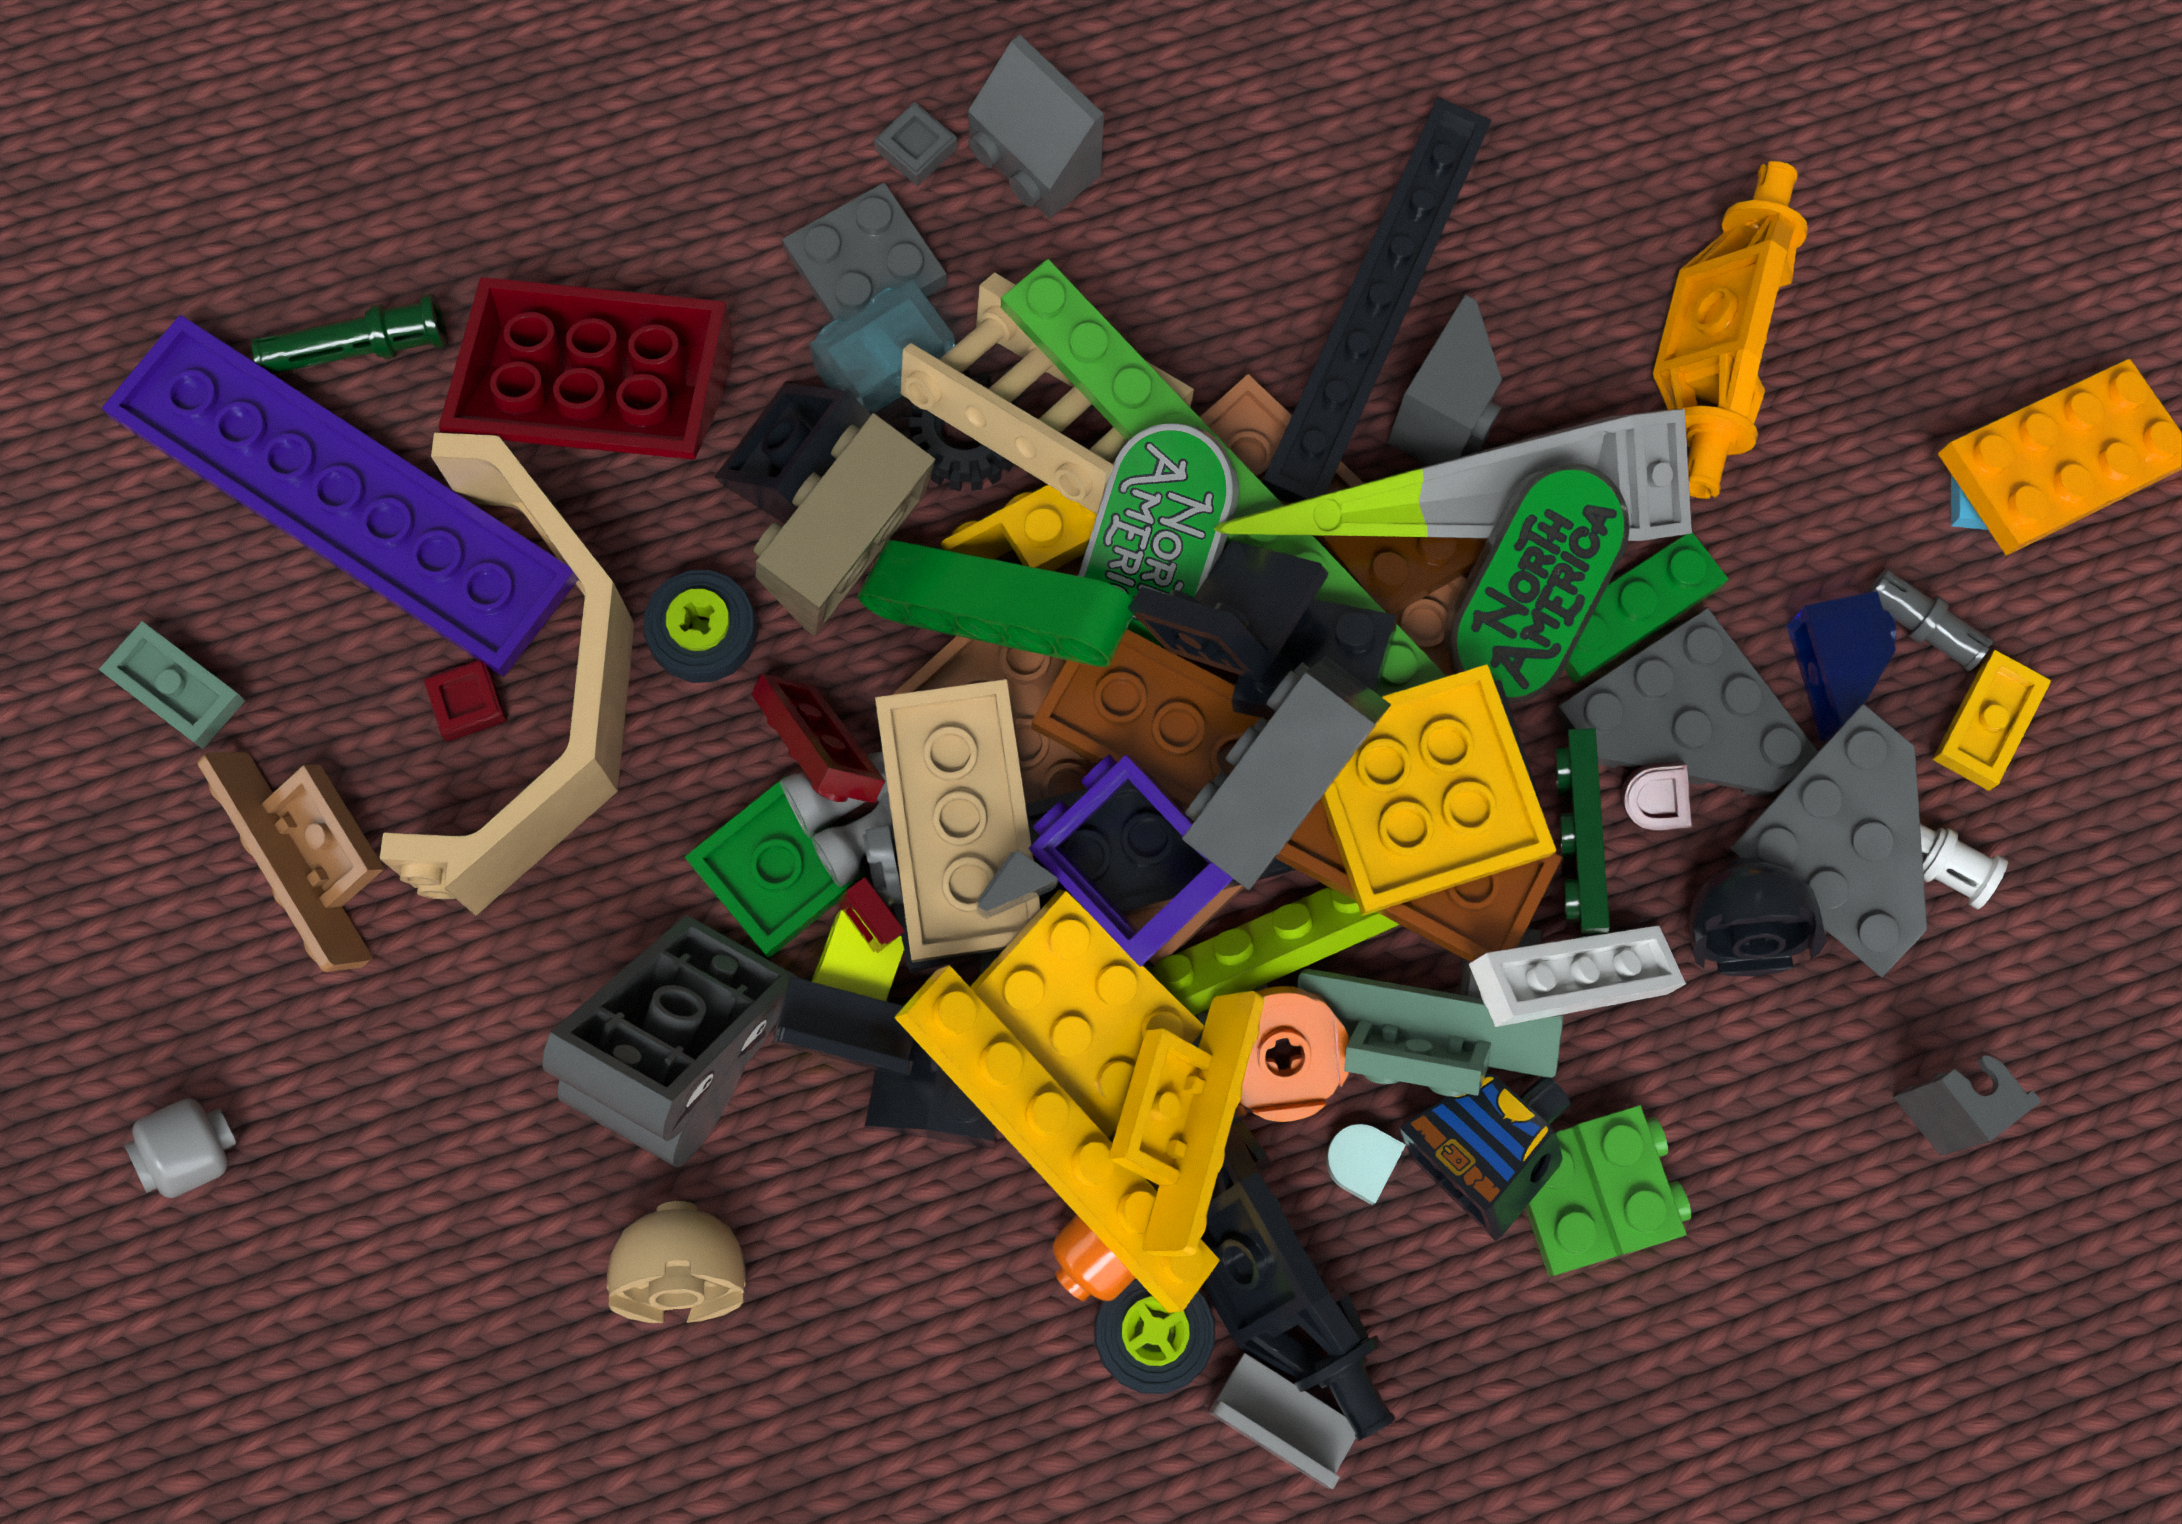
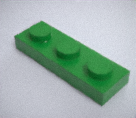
[1540,532,1729,684]

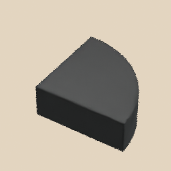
[863,825,904,907]

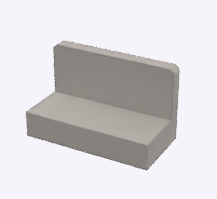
[1208,1353,1356,1490]

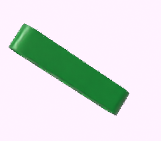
[858,540,1133,667]

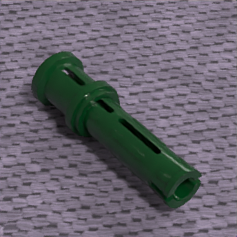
[251,293,448,374]

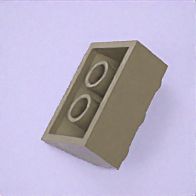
[753,413,935,637]

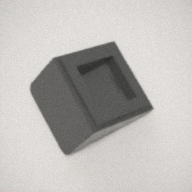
[977,850,1058,919]

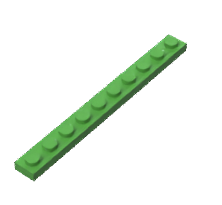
[1000,259,1447,697]

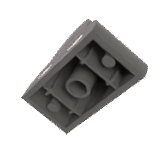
[542,915,798,1167]

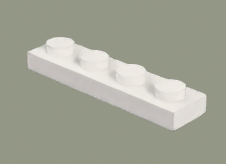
[1469,925,1686,1027]

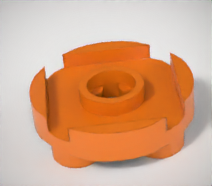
[1240,986,1349,1122]

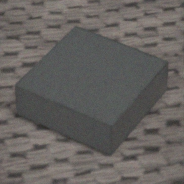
[874,102,958,187]

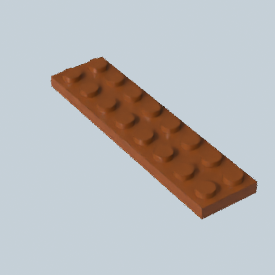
[1032,629,1562,962]

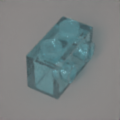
[809,279,955,415]

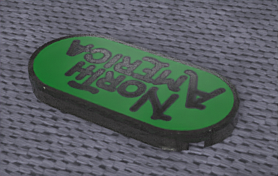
[1444,463,1630,704]

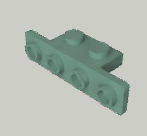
[1298,969,1564,1096]

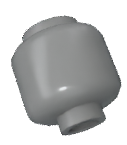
[124,1098,236,1198]

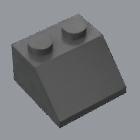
[968,34,1104,219]
[1387,294,1502,466]

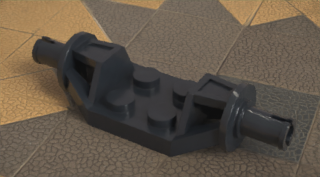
[1201,1105,1396,1441]

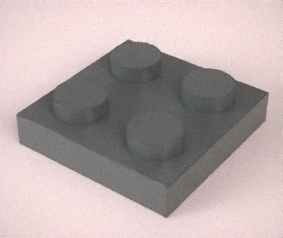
[782,182,948,343]

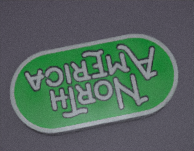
[1078,424,1239,657]

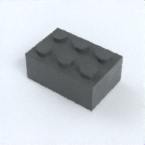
[1182,656,1391,890]

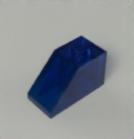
[1786,591,1896,742]

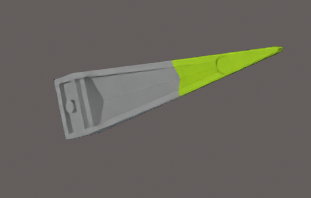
[1214,409,1692,541]

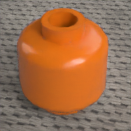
[1053,1214,1136,1301]

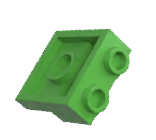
[1525,1105,1691,1277]

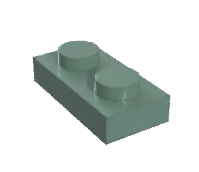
[99,621,246,749]

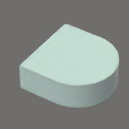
[1326,1124,1406,1205]

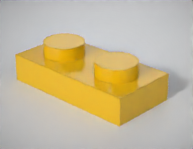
[1932,650,2052,791]

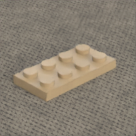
[875,679,1041,963]

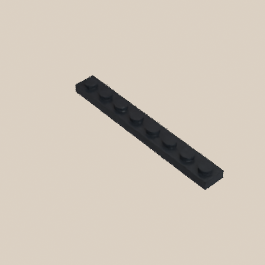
[1262,97,1492,504]

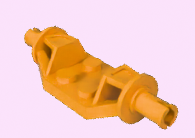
[1653,161,1808,499]

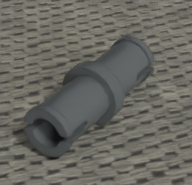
[1863,568,1993,671]

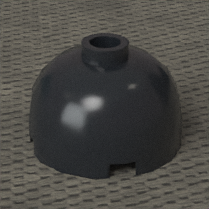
[1689,858,1827,976]

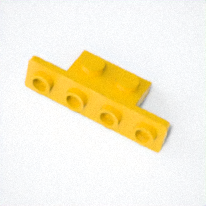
[941,461,1115,571]
[1108,991,1265,1256]

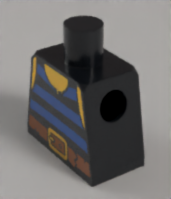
[1400,1074,1571,1241]

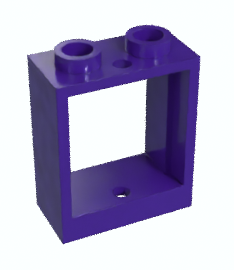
[1028,754,1233,967]

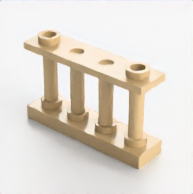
[901,272,1194,514]

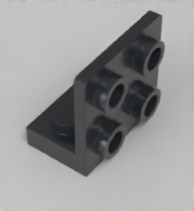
[1127,541,1328,681]

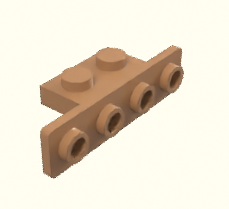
[197,752,384,972]

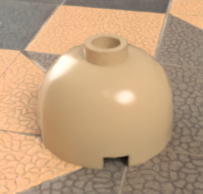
[607,1201,746,1323]

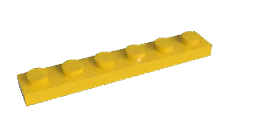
[894,965,1220,1313]

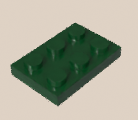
[1555,728,1610,938]

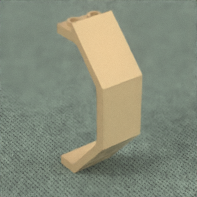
[380,433,635,916]

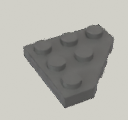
[1554,608,1818,798]
[1730,704,1927,978]

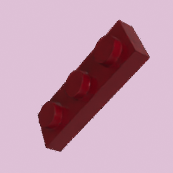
[751,673,885,803]

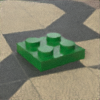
[685,776,869,959]

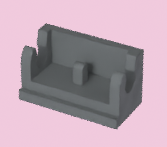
[1894,1055,2042,1156]

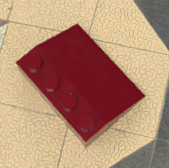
[438,277,733,460]

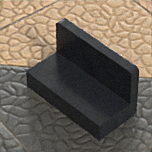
[772,977,914,1077]

